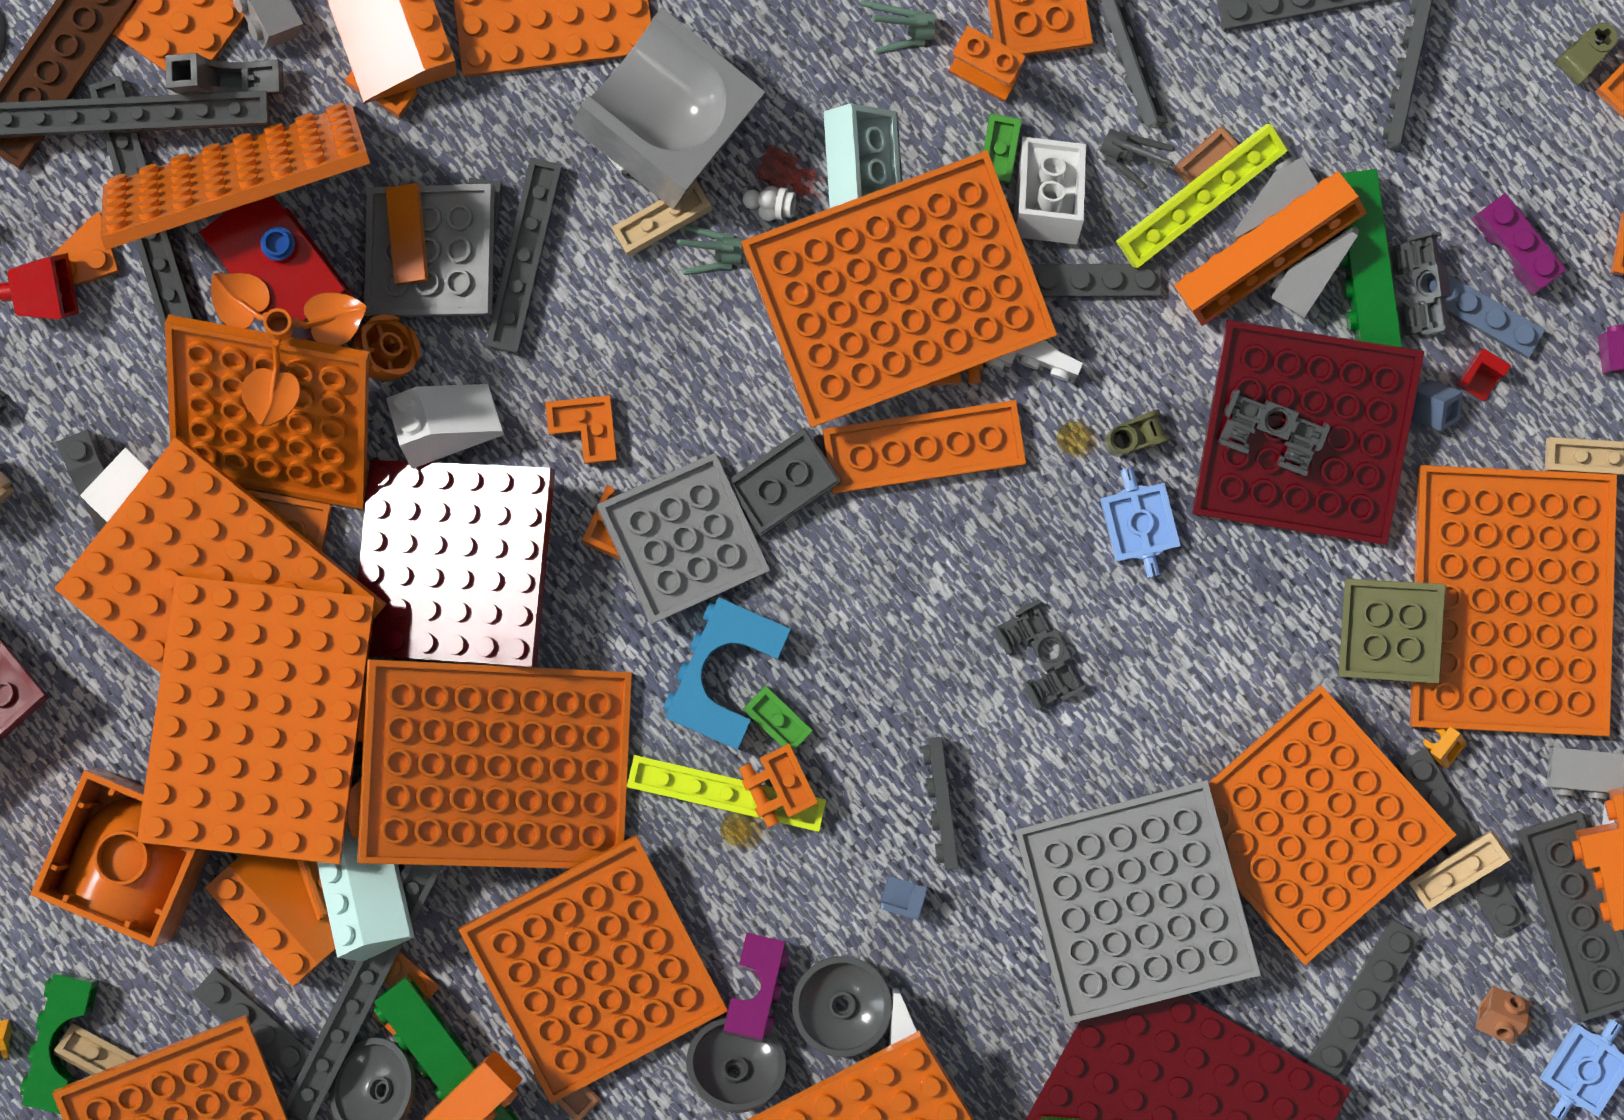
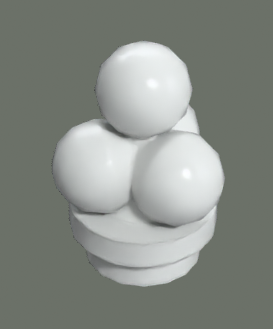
[742,186,796,221]

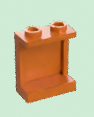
[948,25,1025,103]

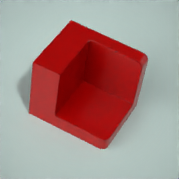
[1456,348,1511,401]

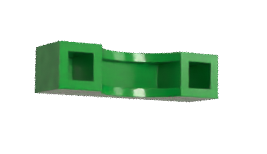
[20,971,100,1114]

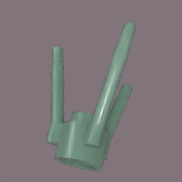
[860,0,935,54]
[677,224,742,275]

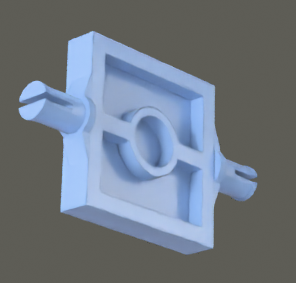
[1100,467,1180,578]
[1539,1019,1624,1120]

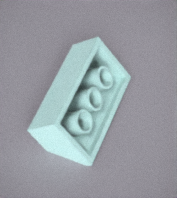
[824,103,901,208]
[317,823,414,962]

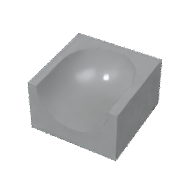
[571,8,765,209]

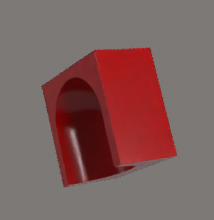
[199,195,357,342]

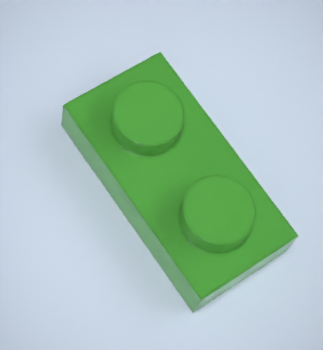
[983,114,1022,185]
[743,685,813,751]

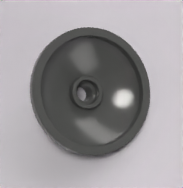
[792,956,892,1057]
[686,1018,786,1113]
[329,1038,415,1120]

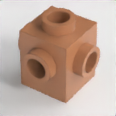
[1475,985,1532,1045]

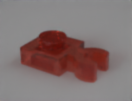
[755,145,817,195]

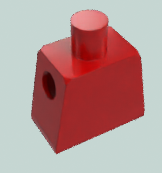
[0,253,79,319]

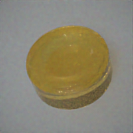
[1056,422,1090,455]
[720,813,753,846]

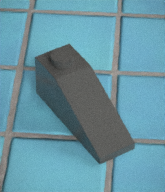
[57,430,108,532]

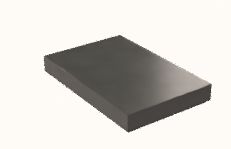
[729,427,842,537]

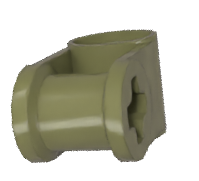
[1554,22,1618,85]
[1104,409,1170,457]

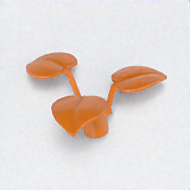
[211,273,367,427]

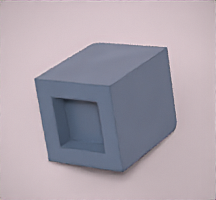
[1411,380,1463,431]
[879,876,927,920]

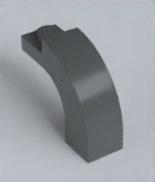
[165,53,284,95]

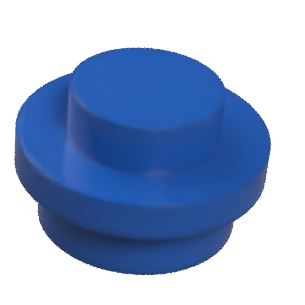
[261,227,295,261]

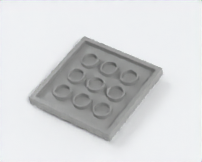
[364,184,495,318]
[596,452,770,625]

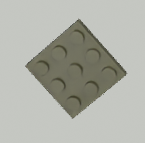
[1338,579,1446,684]

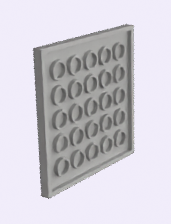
[1015,780,1261,1025]

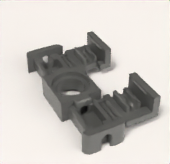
[1388,231,1455,336]
[1218,389,1330,476]
[993,600,1086,710]

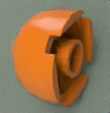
[353,314,421,382]

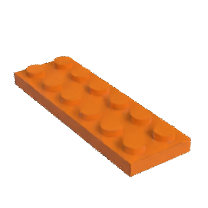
[823,400,1026,494]

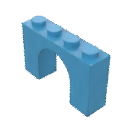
[663,597,791,750]

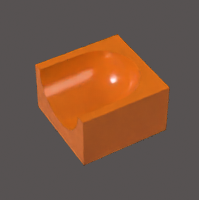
[30,769,211,947]

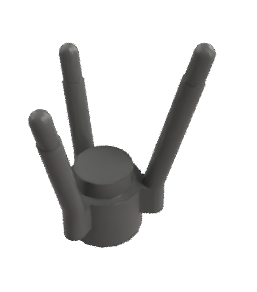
[1100,128,1174,189]

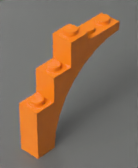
[1571,787,1624,931]

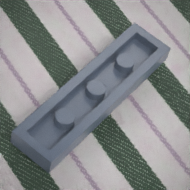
[1414,274,1545,359]

